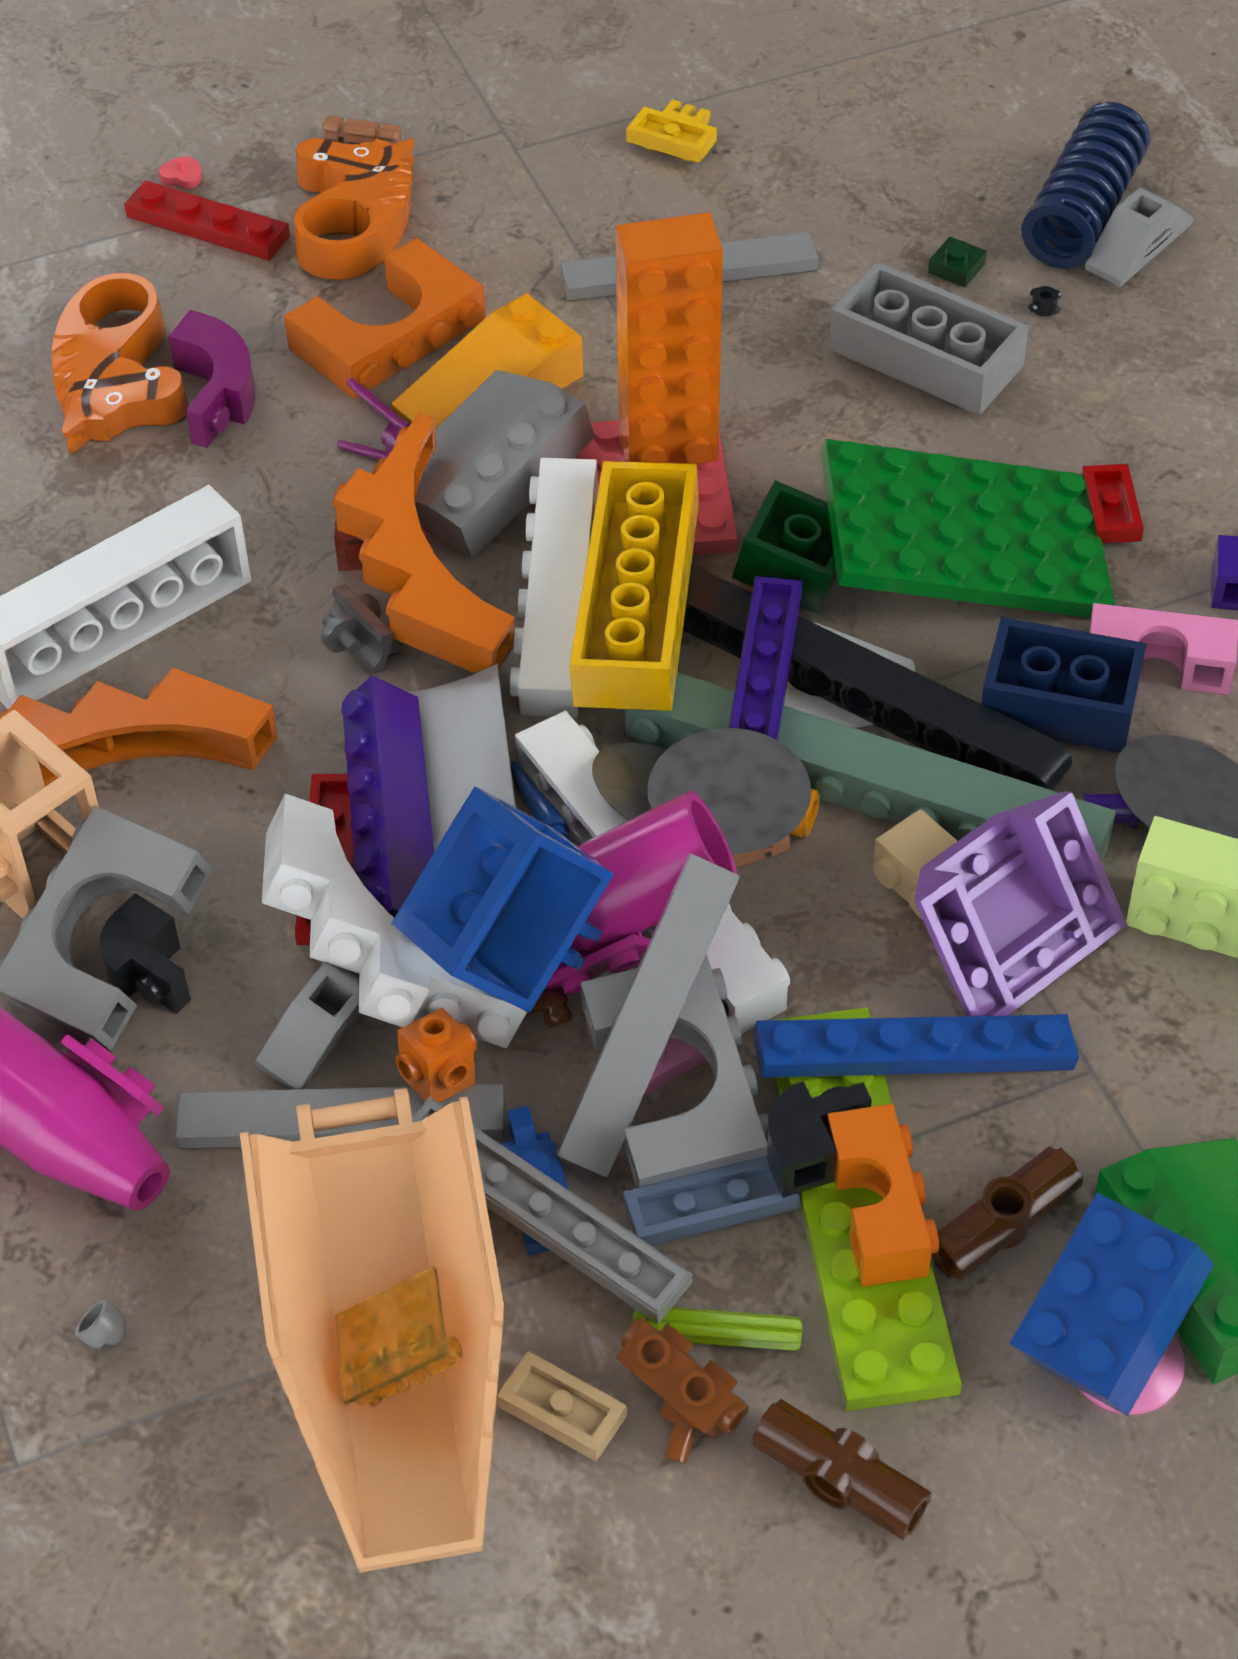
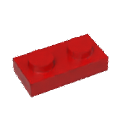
[1082,464,1144,543]

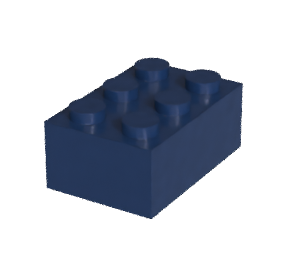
[981,617,1146,753]

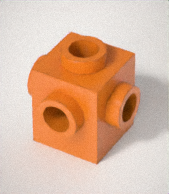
[395,1007,477,1103]

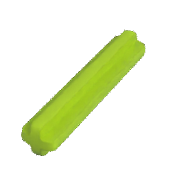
[632,1307,802,1351]

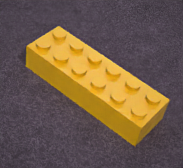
[569,461,699,711]

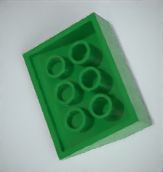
[1094,1138,1238,1385]

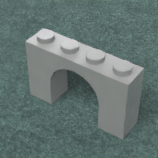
[0,805,214,1051]
[581,953,768,1188]

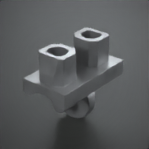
[321,584,404,674]

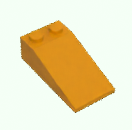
[391,293,583,428]

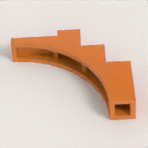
[332,412,515,673]
[0,667,278,787]

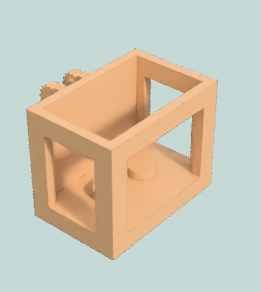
[0,709,99,919]

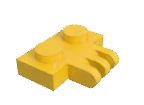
[626,99,717,163]

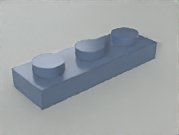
[623,1156,800,1246]

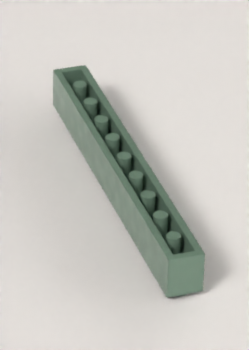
[625,672,1116,863]

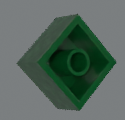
[732,480,837,614]

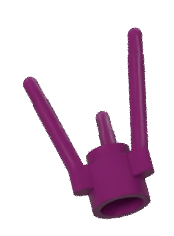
[337,378,410,460]

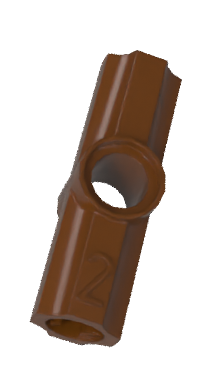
[931,1146,1083,1281]
[753,1399,931,1540]

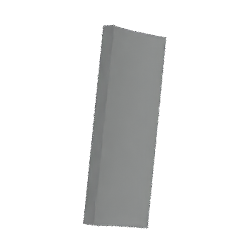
[409,664,516,852]

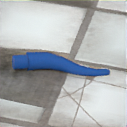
[510,761,571,841]

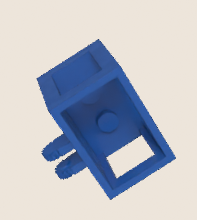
[391,786,614,1013]

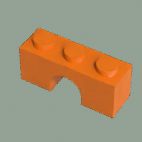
[826,1104,939,1287]

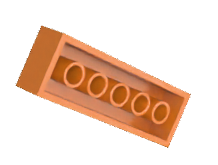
[615,212,723,464]

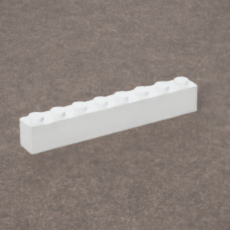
[515,710,790,1034]

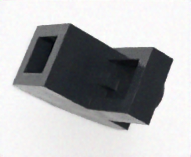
[100,893,191,1014]
[767,1081,872,1198]

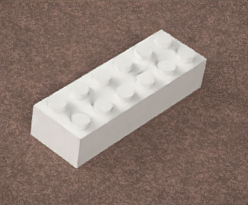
[0,484,251,709]

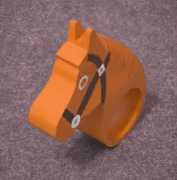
[294,138,415,280]
[51,273,189,453]

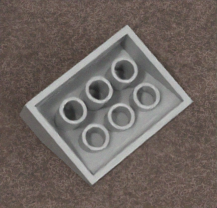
[415,370,595,560]

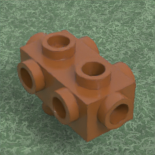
[616,1318,749,1464]

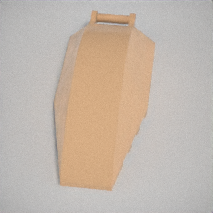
[240,1088,504,1573]

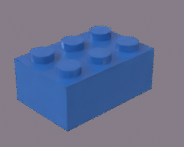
[1009,1193,1215,1417]

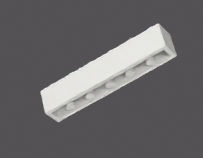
[510,458,598,718]

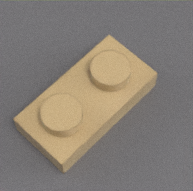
[497,1351,627,1462]

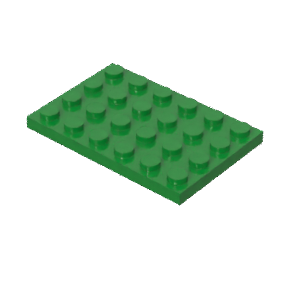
[821,439,1116,618]

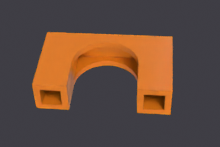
[284,238,486,399]

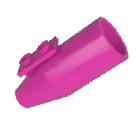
[545,791,737,995]
[0,1007,170,1211]

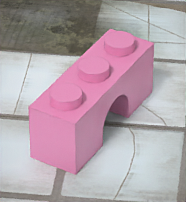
[1089,603,1238,695]

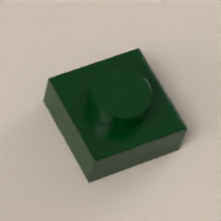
[928,236,987,287]

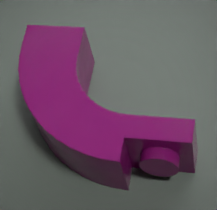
[168,310,255,448]

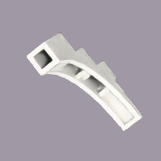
[262,793,527,1049]

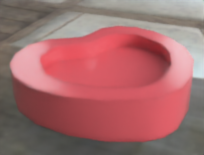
[159,156,203,189]

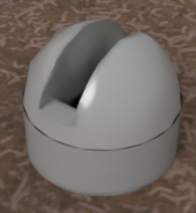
[75,1299,126,1351]

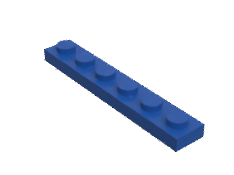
[753,1014,1079,1078]

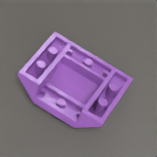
[914,791,1127,1016]

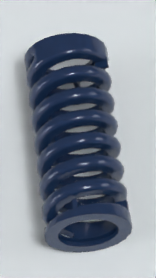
[1021,102,1150,269]

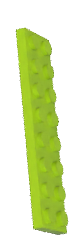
[773,1007,962,1411]

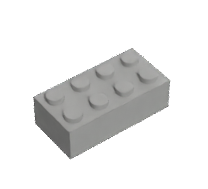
[829,261,1029,416]

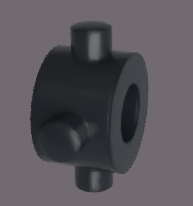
[1028,286,1061,316]

